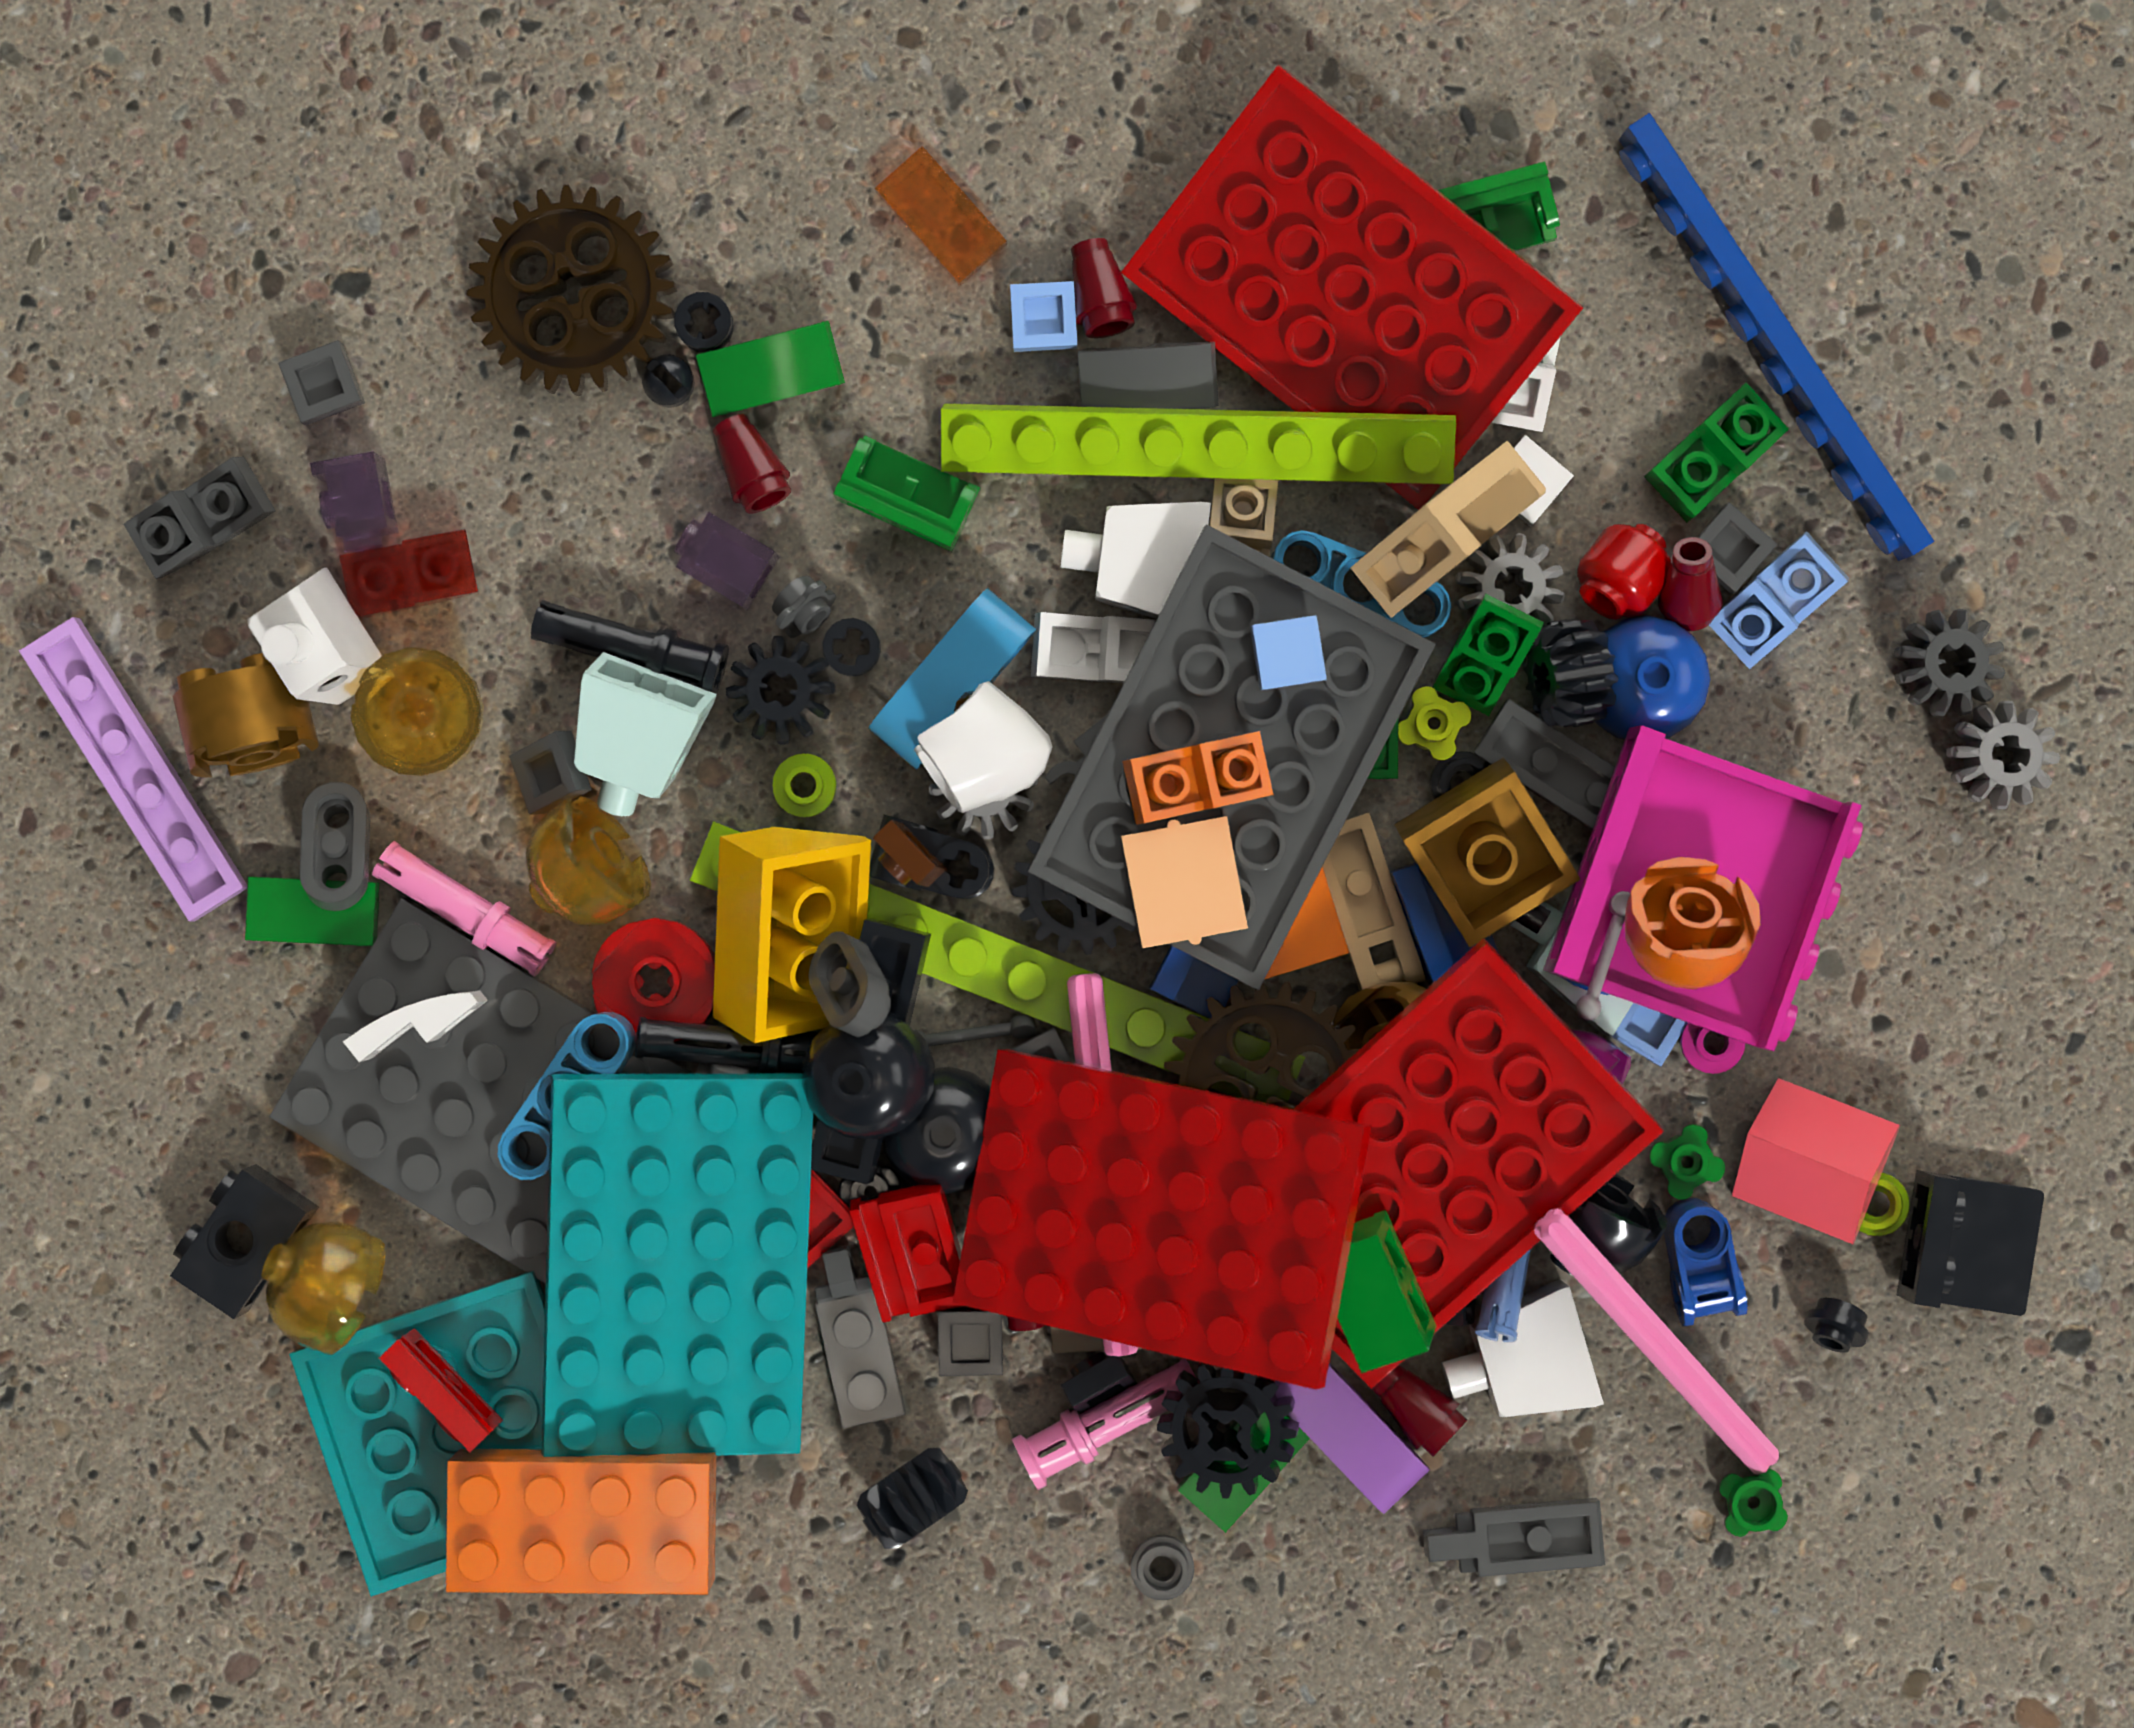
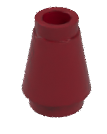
[1070,238,1137,339]
[712,414,791,514]
[1658,537,1722,631]
[1372,1364,1468,1457]

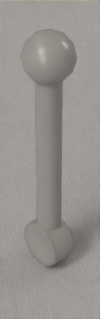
[1576,891,1630,1021]

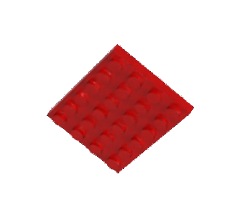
[1121,65,1584,510]
[1294,938,1664,1389]
[953,1049,1372,1390]

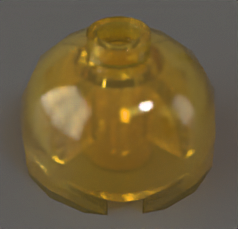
[351,647,484,777]
[525,796,651,926]
[262,1222,385,1355]

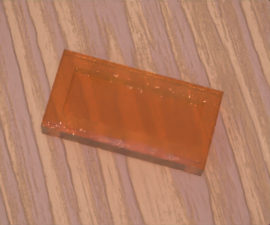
[875,146,1007,286]

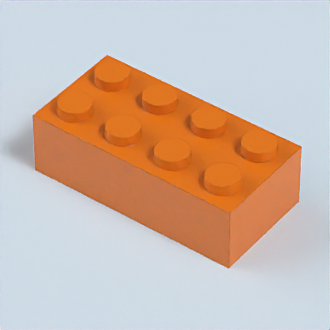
[446,1449,716,1595]

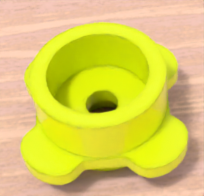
[1398,686,1471,761]

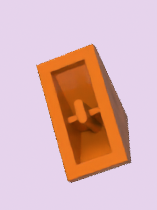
[1264,867,1349,980]

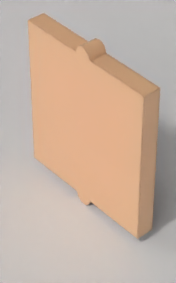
[1121,816,1248,948]

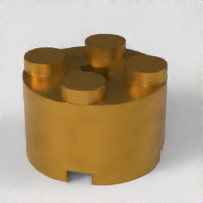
[173,653,319,777]

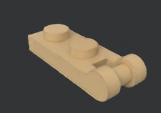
[1322,812,1425,991]

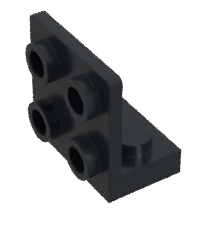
[1896,1170,2044,1316]

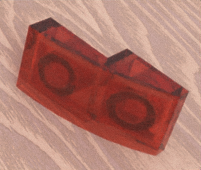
[339,529,478,619]

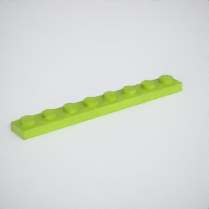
[941,404,1456,484]

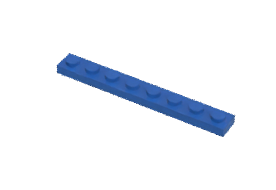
[1619,113,1934,561]

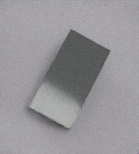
[1078,342,1219,409]
[123,456,276,579]

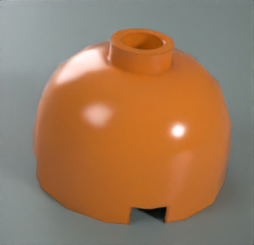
[1625,857,1761,990]

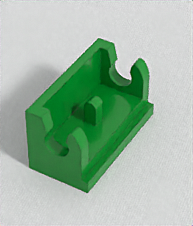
[1438,161,1560,251]
[833,435,981,552]
[1337,1210,1436,1373]

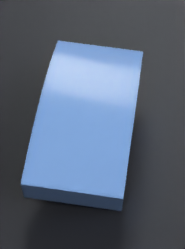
[1709,531,1849,669]

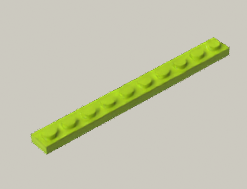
[690,821,1305,1103]

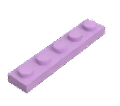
[19,617,248,922]

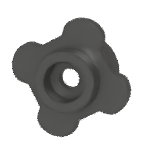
[772,576,836,638]

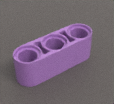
[1259,1362,1430,1514]

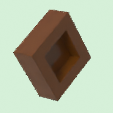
[873,820,946,887]

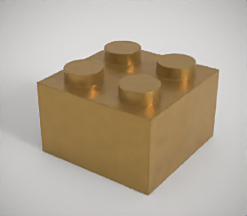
[1394,757,1581,947]

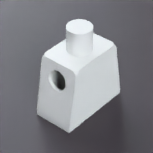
[1060,502,1211,619]
[247,568,391,705]
[1442,1280,1604,1417]

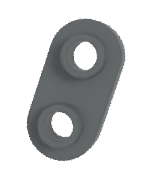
[300,782,370,911]
[808,931,890,1037]

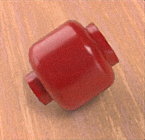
[1577,524,1671,620]

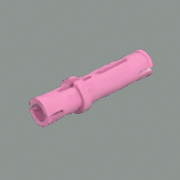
[372,841,557,976]

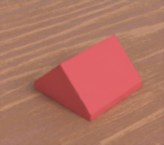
[1732,1078,1900,1245]

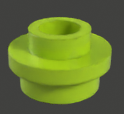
[772,753,837,817]
[1859,1173,1910,1236]

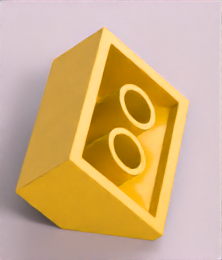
[713,827,871,1043]

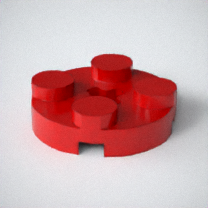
[592,918,715,1042]

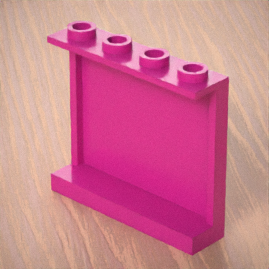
[1543,725,1863,1051]

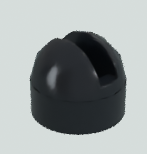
[642,354,695,408]

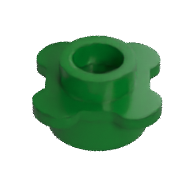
[1649,1124,1725,1200]
[1719,1468,1788,1537]

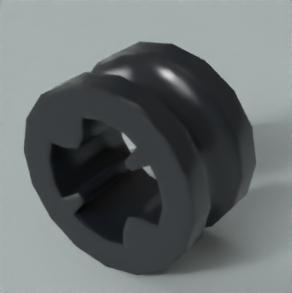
[674,292,734,353]
[822,618,881,677]

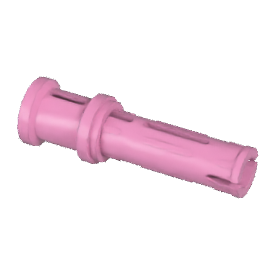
[1012,1358,1196,1490]

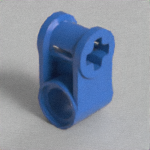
[1664,1198,1748,1327]

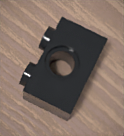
[170,1164,319,1319]

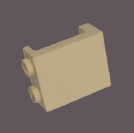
[1350,440,1546,618]

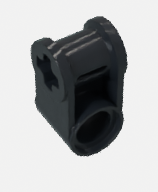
[869,814,995,899]

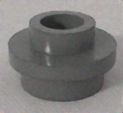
[1130,1535,1194,1600]

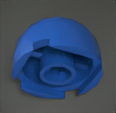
[1595,615,1711,740]

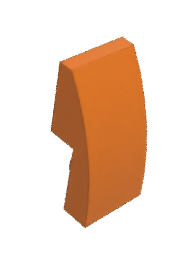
[1122,731,1274,825]

